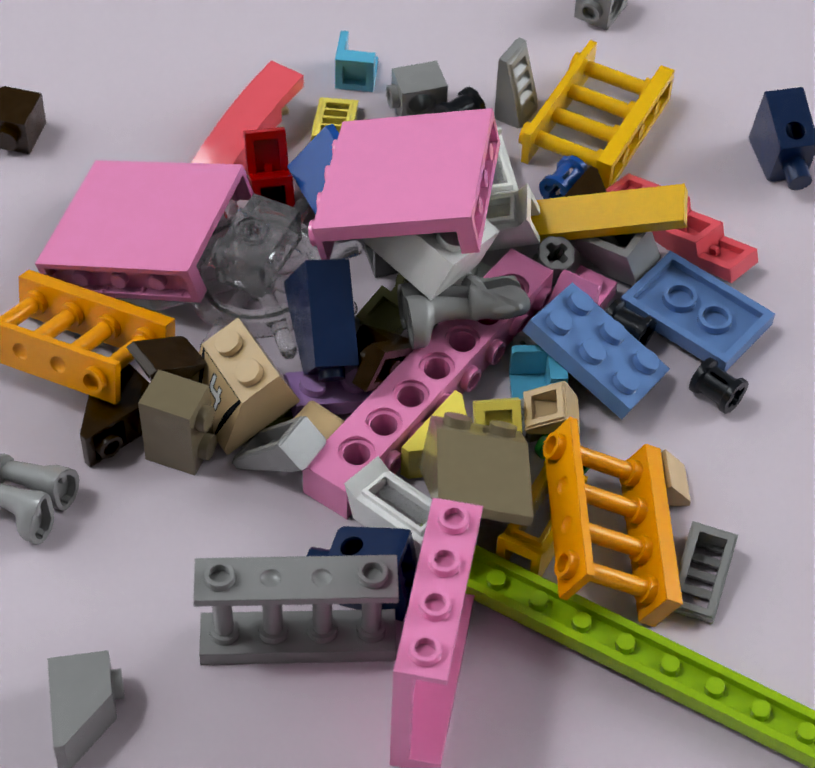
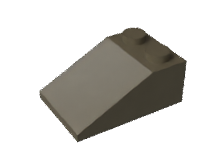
[419,412,534,527]

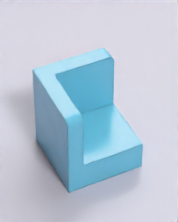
[335,30,378,92]
[509,345,569,399]

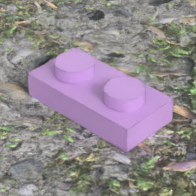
[284,368,374,418]

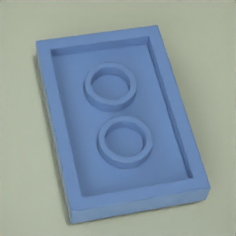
[621,251,775,372]
[522,282,670,420]

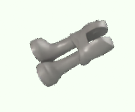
[397,275,531,349]
[0,453,79,545]

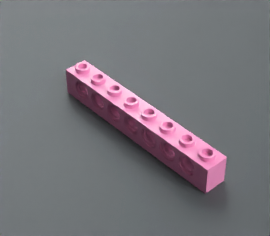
[303,248,554,519]

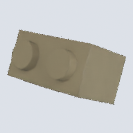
[138,369,217,476]

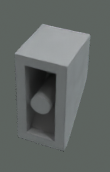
[568,232,661,286]
[48,650,124,768]

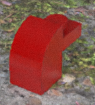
[243,127,296,221]

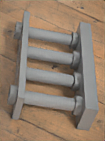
[193,555,399,665]

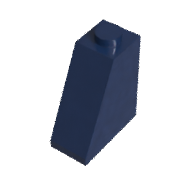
[284,259,359,382]

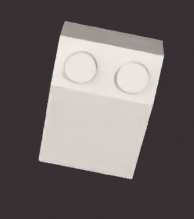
[361,219,500,301]

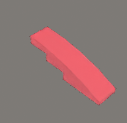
[191,60,304,170]
[606,173,758,283]

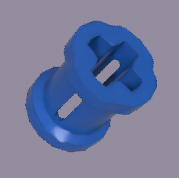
[539,155,588,199]

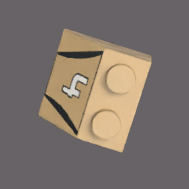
[190,317,300,455]

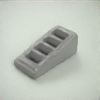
[494,38,538,128]
[232,416,326,472]
[674,521,738,624]

